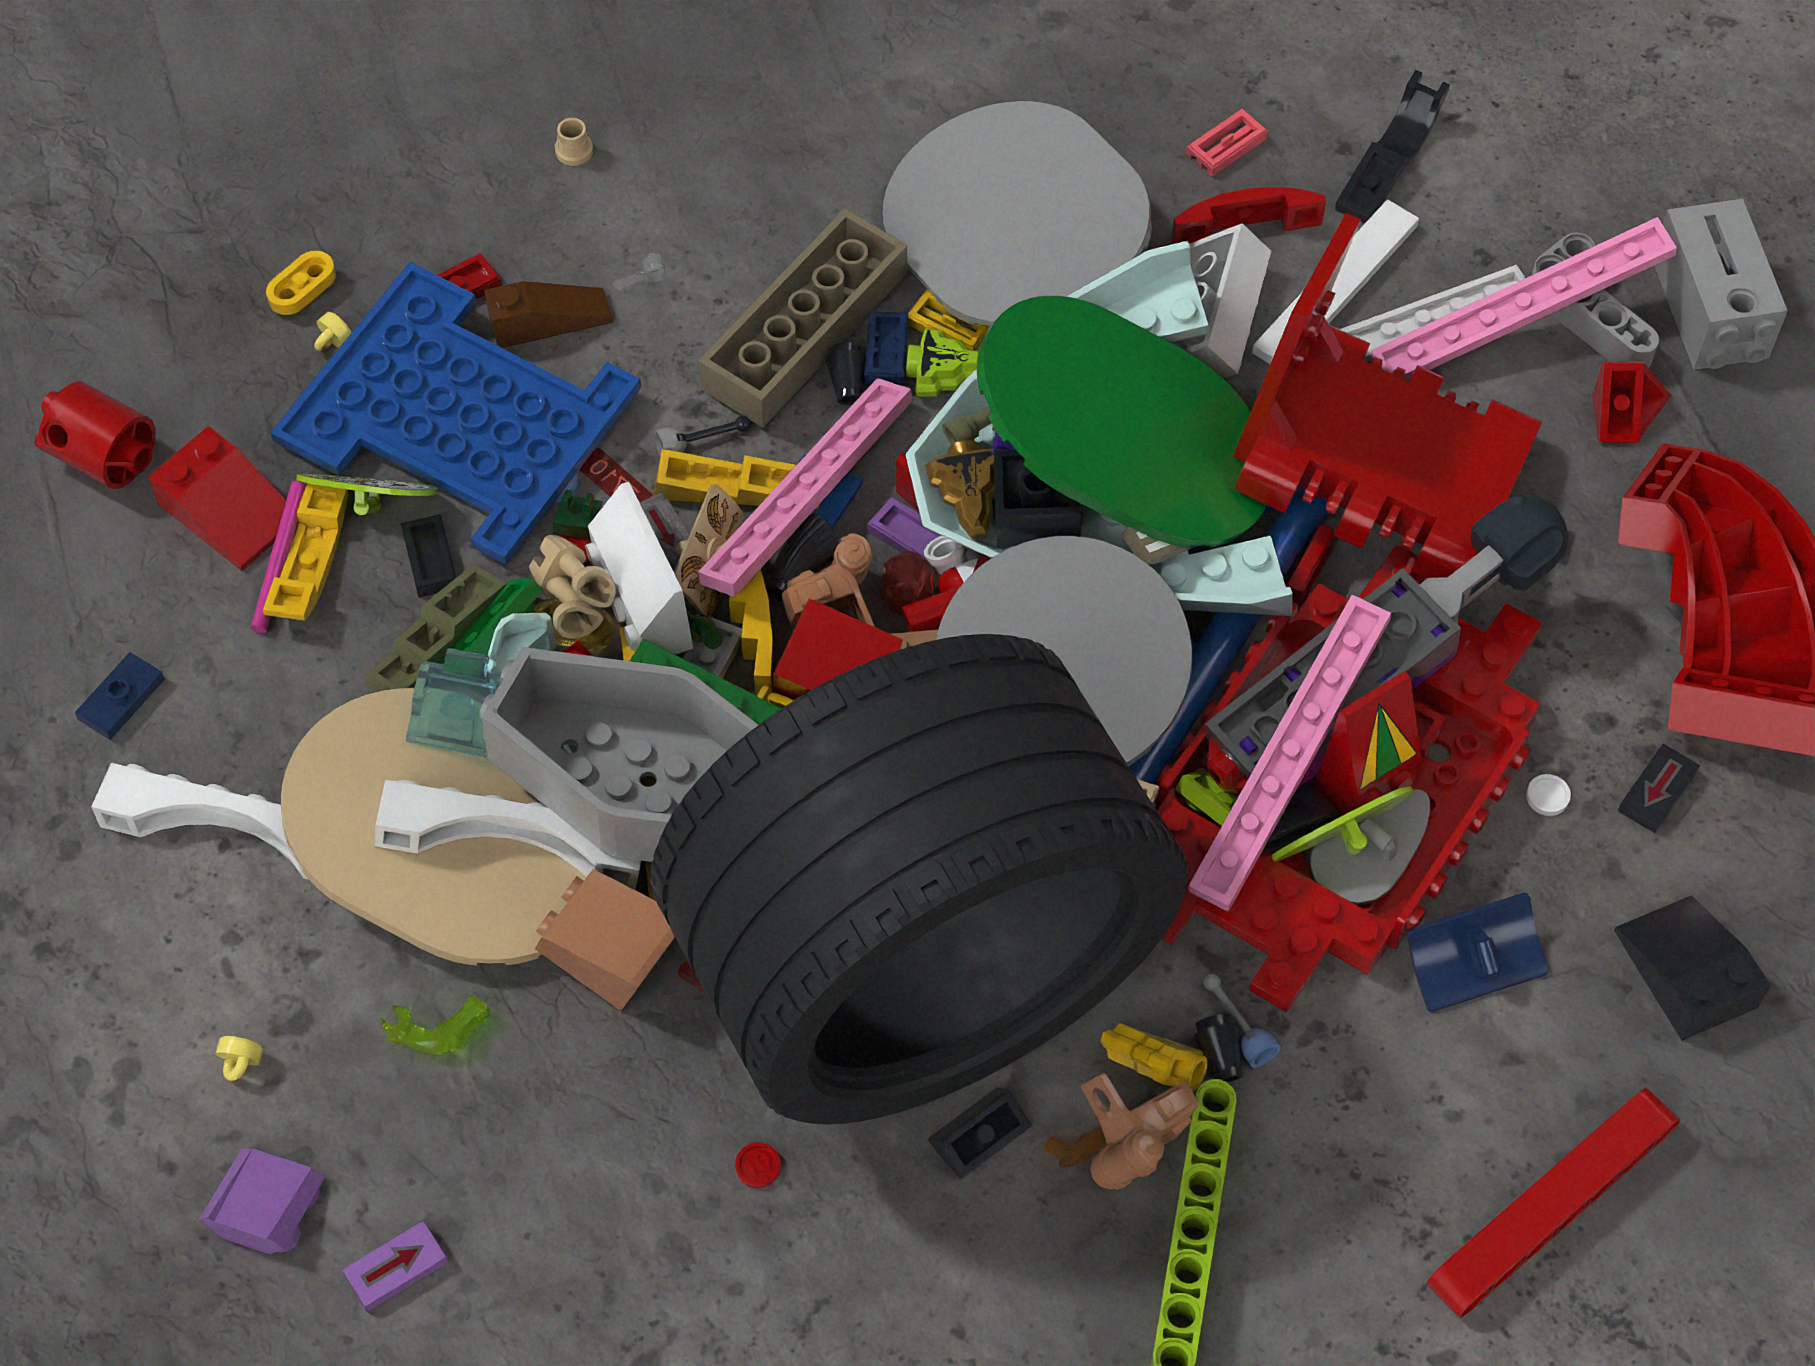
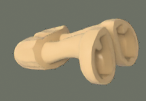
[529,535,615,638]

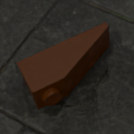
[484,281,613,348]

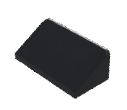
[928,1088,1032,1179]

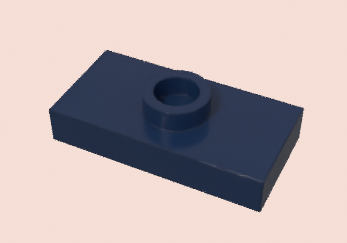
[865,311,908,385]
[75,652,165,740]

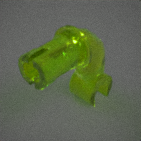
[380,995,491,1056]

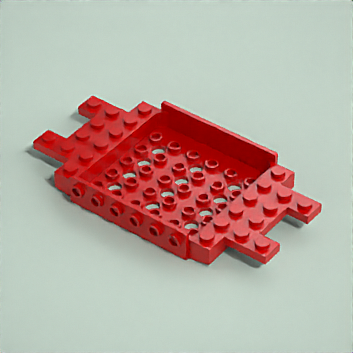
[1156,544,1543,1013]

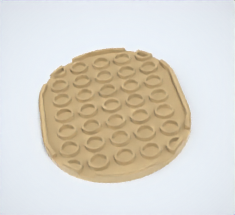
[281,688,586,966]

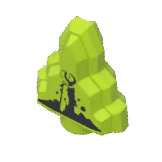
[906,328,978,397]

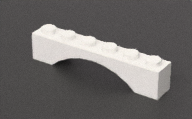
[91,763,308,879]
[374,779,641,890]

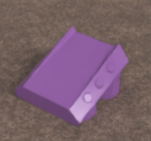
[198,1148,326,1254]

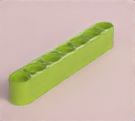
[1151,1079,1237,1366]

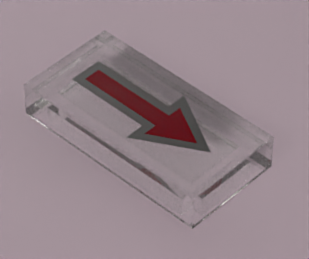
[639,492,689,572]

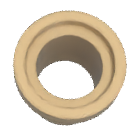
[555,118,593,166]

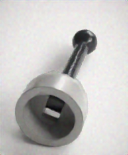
[654,416,751,456]

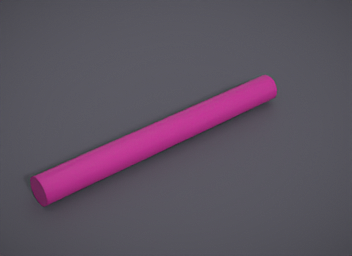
[250,481,306,633]

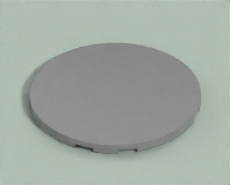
[936,536,1192,766]

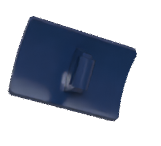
[1407,893,1549,1012]

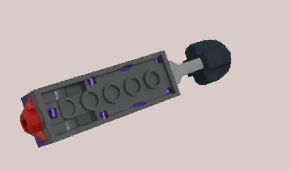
[1205,496,1569,792]

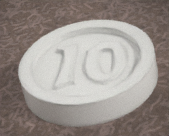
[1526,774,1571,816]

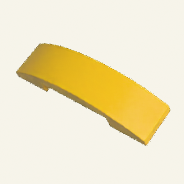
[263,483,348,621]

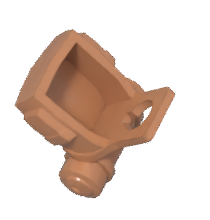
[782,533,875,628]
[1081,1073,1198,1190]

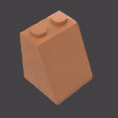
[535,869,675,1011]

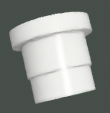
[924,536,968,576]

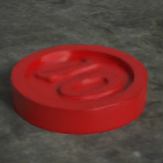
[735,1142,781,1188]

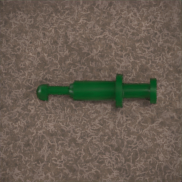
[686,607,724,650]

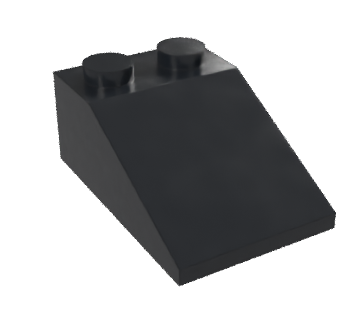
[1614,895,1770,1041]

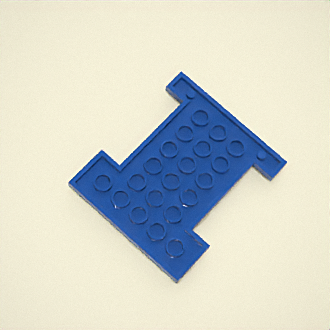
[270,262,642,565]

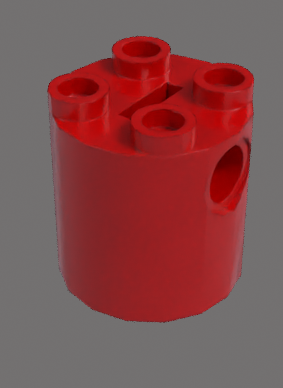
[34,381,156,489]

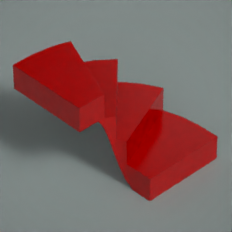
[1618,443,1815,756]

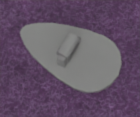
[1310,789,1430,906]

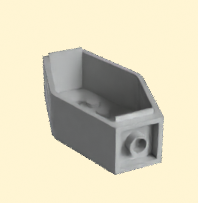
[479,647,758,862]

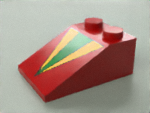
[1315,671,1421,815]

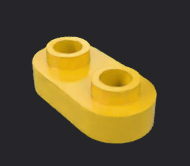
[266,251,336,315]

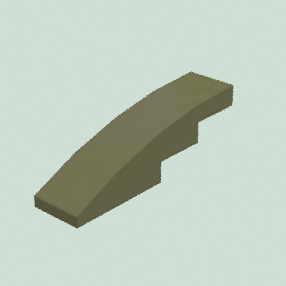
[365,564,506,692]

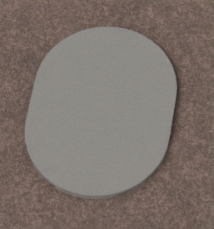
[883,101,1152,326]

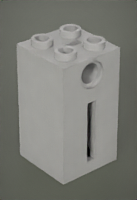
[1654,199,1788,370]

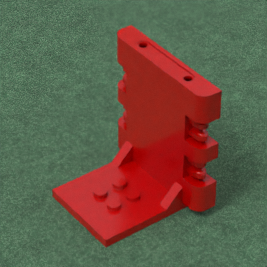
[1233,213,1542,579]

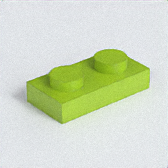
[1175,768,1239,827]

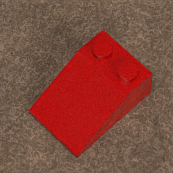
[148,426,298,571]

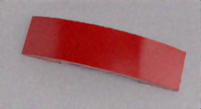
[1171,187,1326,245]

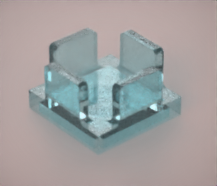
[406,648,501,758]

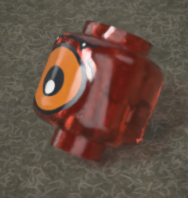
[880,551,935,615]

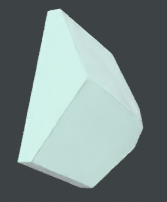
[485,613,557,695]

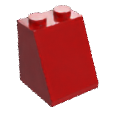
[773,598,903,700]

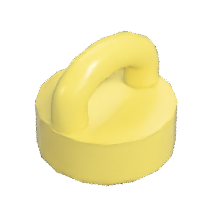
[314,312,352,351]
[215,1036,264,1081]

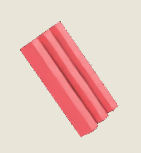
[1186,109,1268,177]

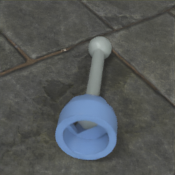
[1203,973,1281,1068]

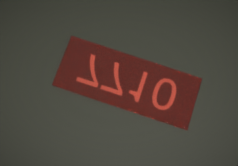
[579,447,653,505]

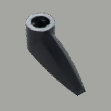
[1260,782,1341,856]

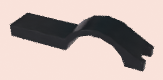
[1335,70,1450,224]

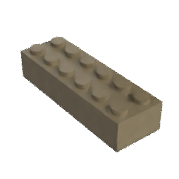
[698,208,907,428]

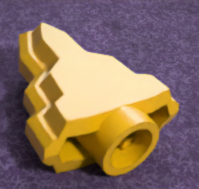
[1100,1023,1207,1091]

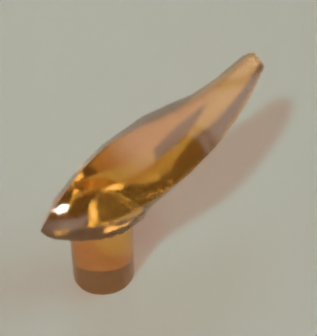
[1043,1124,1106,1168]

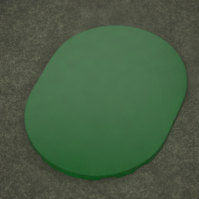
[977,296,1266,548]

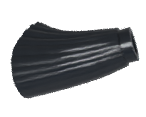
[766,513,840,601]

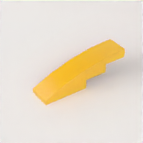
[729,569,774,696]

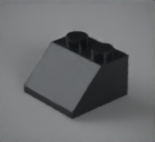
[994,449,1081,547]

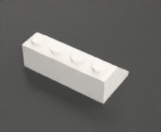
[1171,223,1271,379]
[585,482,693,655]

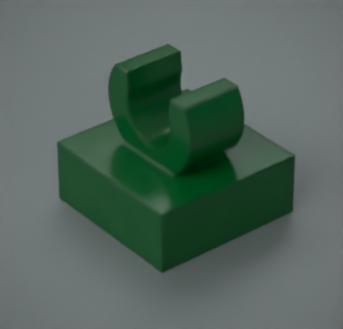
[553,489,603,540]

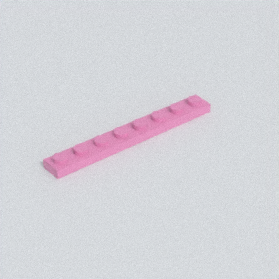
[1371,217,1677,380]
[698,378,912,597]
[1188,595,1391,912]

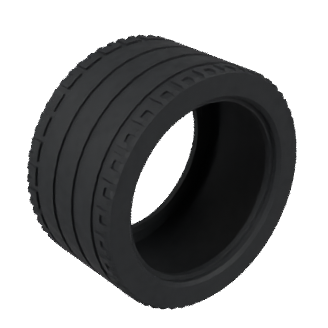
[650,634,1188,1125]

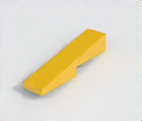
[653,449,819,509]

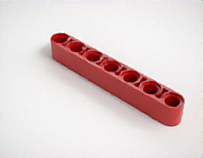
[1426,1087,1681,1319]

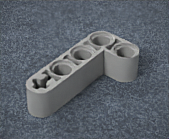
[1531,232,1659,369]

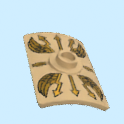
[674,484,746,618]

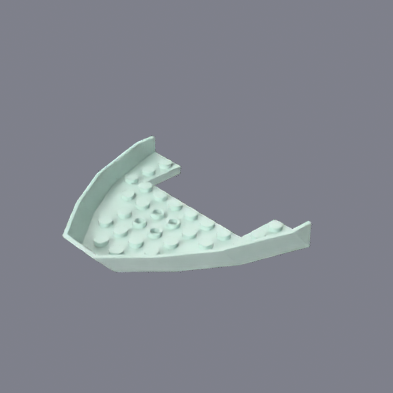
[905,241,1292,616]

